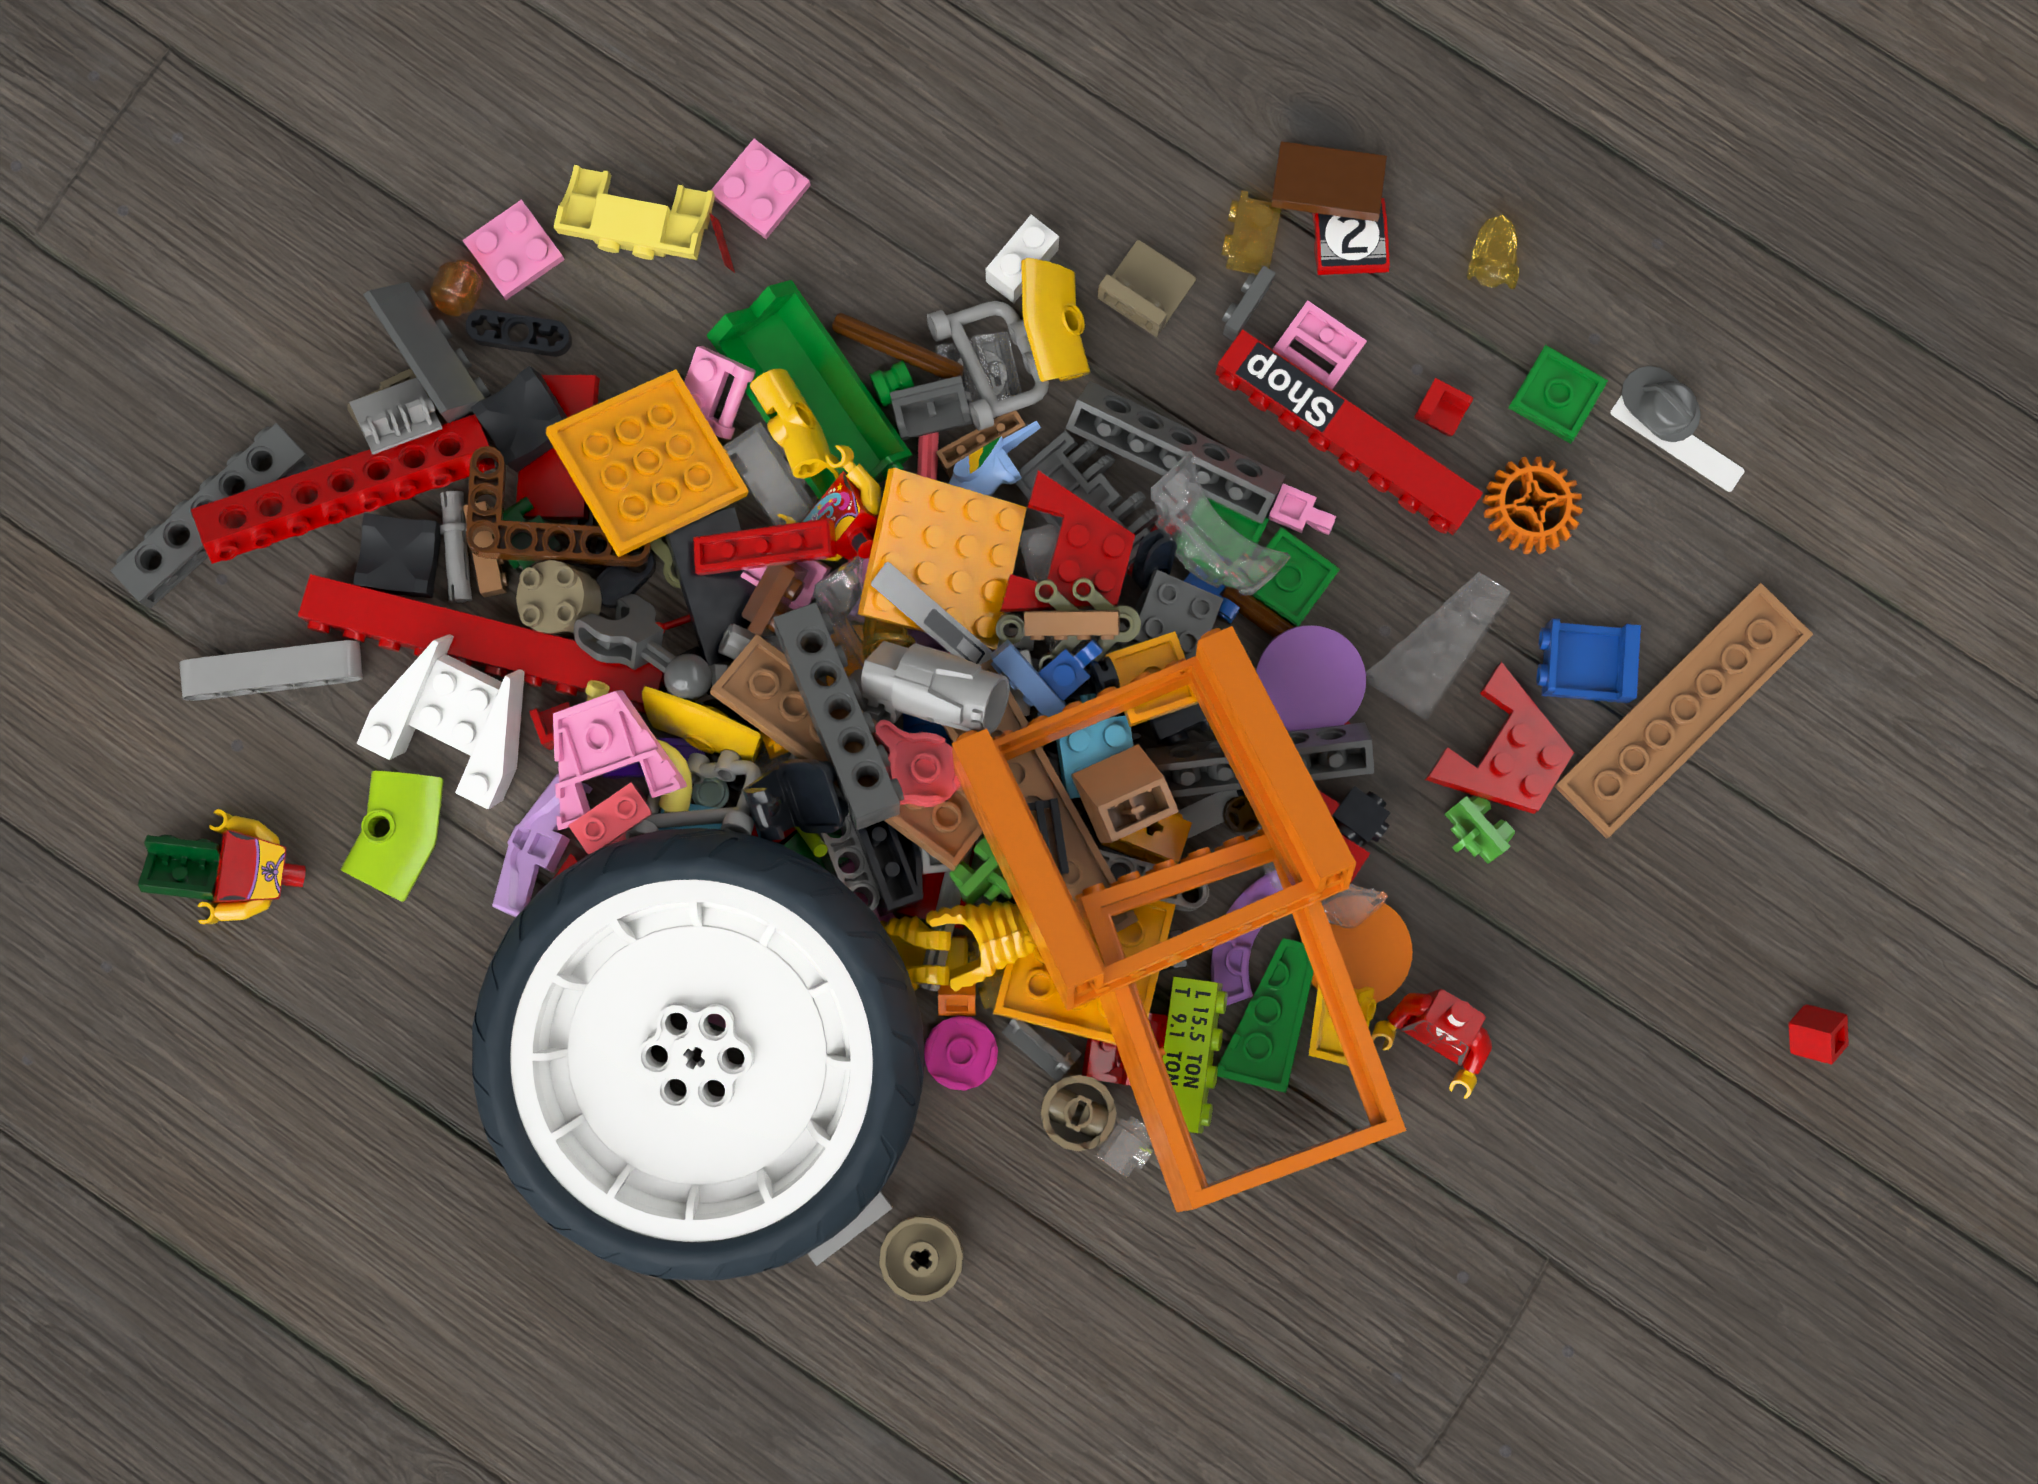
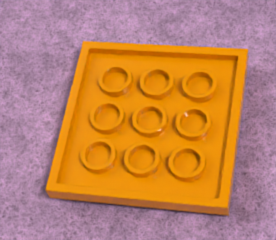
[546,369,749,557]
[857,468,1027,650]
[994,900,1176,1045]

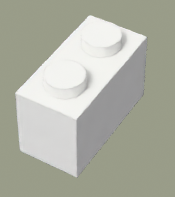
[986,215,1059,304]

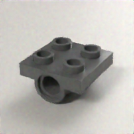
[1131,570,1223,660]

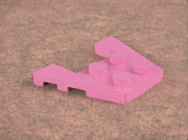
[553,690,687,830]

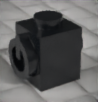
[1332,786,1390,847]

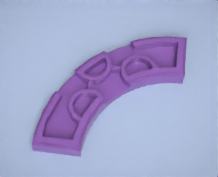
[1210,870,1283,1006]

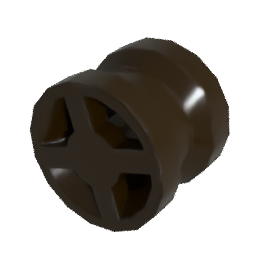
[1222,796,1260,833]

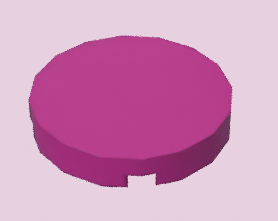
[924,1016,998,1091]

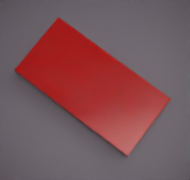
[516,375,600,520]

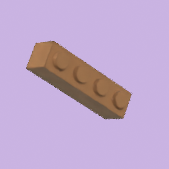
[936,410,1026,479]
[463,501,509,598]
[1024,610,1120,640]

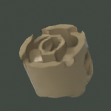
[516,560,602,638]
[1040,1075,1117,1151]

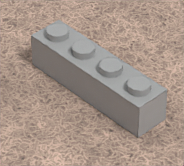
[807,1191,893,1266]

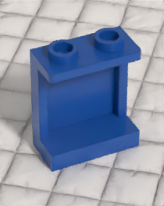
[1536,618,1641,703]

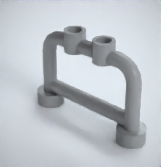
[927,301,1049,431]
[626,750,762,839]

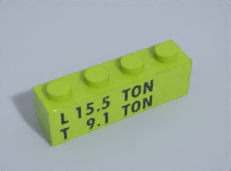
[1163,977,1228,1133]

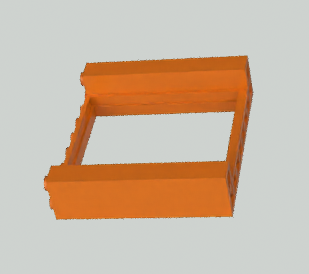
[952,626,1356,1011]

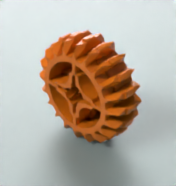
[1483,456,1583,554]

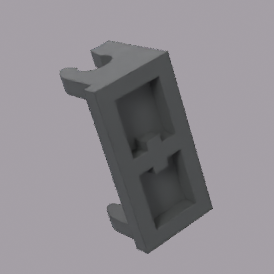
[890,376,972,440]

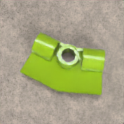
[340,771,444,902]

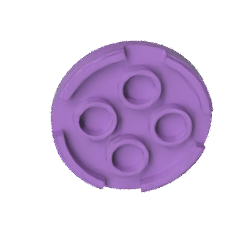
[1256,625,1366,731]

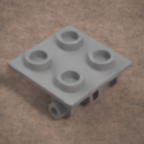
[349,377,443,454]

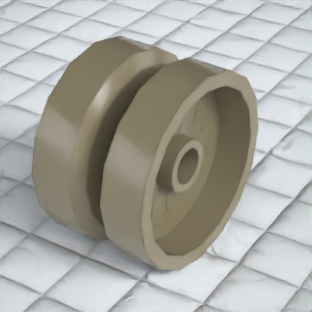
[879,1215,964,1302]

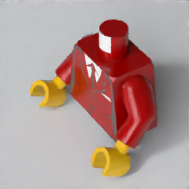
[1371,989,1492,1099]

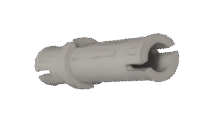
[440,491,472,603]

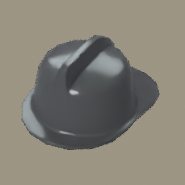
[1622,366,1701,442]

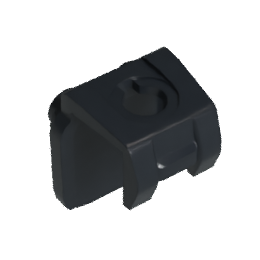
[742,759,849,841]

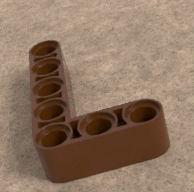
[466,446,651,567]

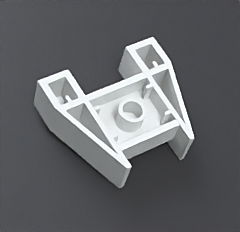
[357,634,525,809]

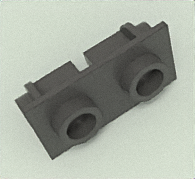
[1001,1019,1082,1082]

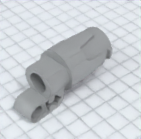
[848,641,1010,734]

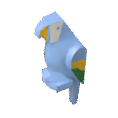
[949,421,1041,496]

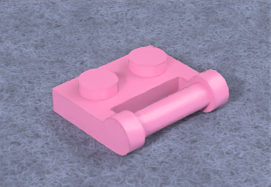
[1272,300,1367,390]
[684,346,756,440]

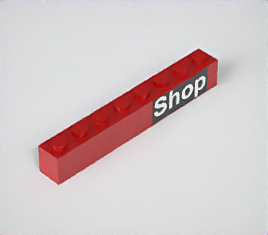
[1215,329,1483,535]

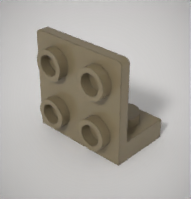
[1098,240,1196,337]

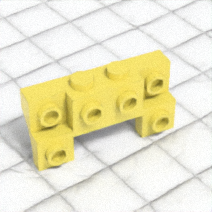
[553,165,715,260]

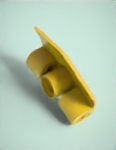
[1021,258,1091,382]
[750,368,839,479]
[642,686,764,763]

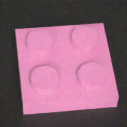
[711,139,811,239]
[463,199,565,300]

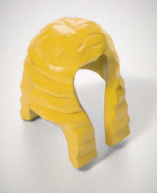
[926,901,1036,992]
[880,916,968,991]

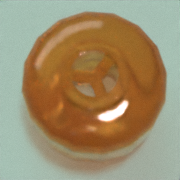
[430,260,483,316]

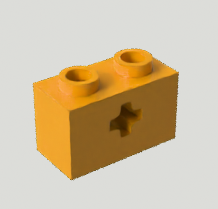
[1101,812,1192,865]

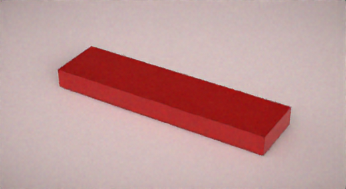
[693,518,836,576]

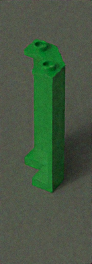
[706,280,912,500]

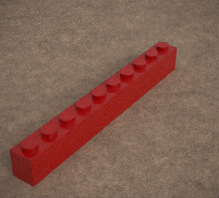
[298,574,664,714]

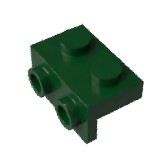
[138,834,221,901]

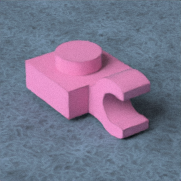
[1268,483,1336,535]

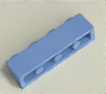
[990,639,1067,717]

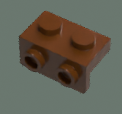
[742,563,808,637]

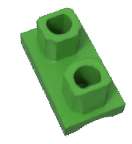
[1444,796,1515,864]
[949,837,1013,905]

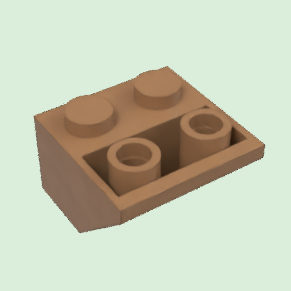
[1071,744,1179,843]

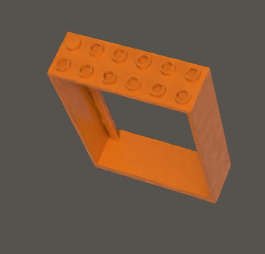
[1074,829,1407,1212]

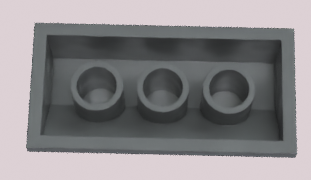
[363,282,491,423]

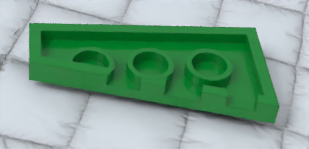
[1217,938,1314,1093]

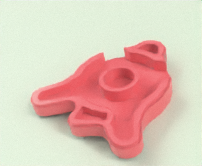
[873,720,961,807]

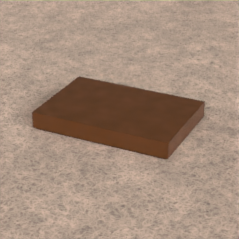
[1271,141,1387,222]

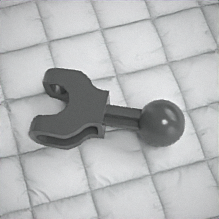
[574,594,712,701]

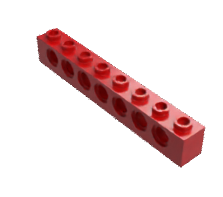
[191,414,495,564]

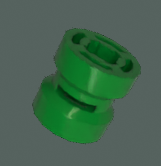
[869,360,914,407]

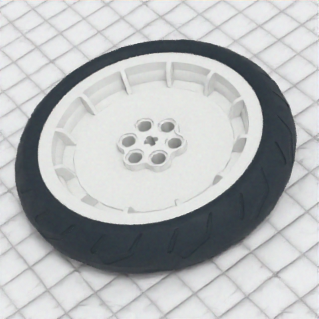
[472,828,924,1281]

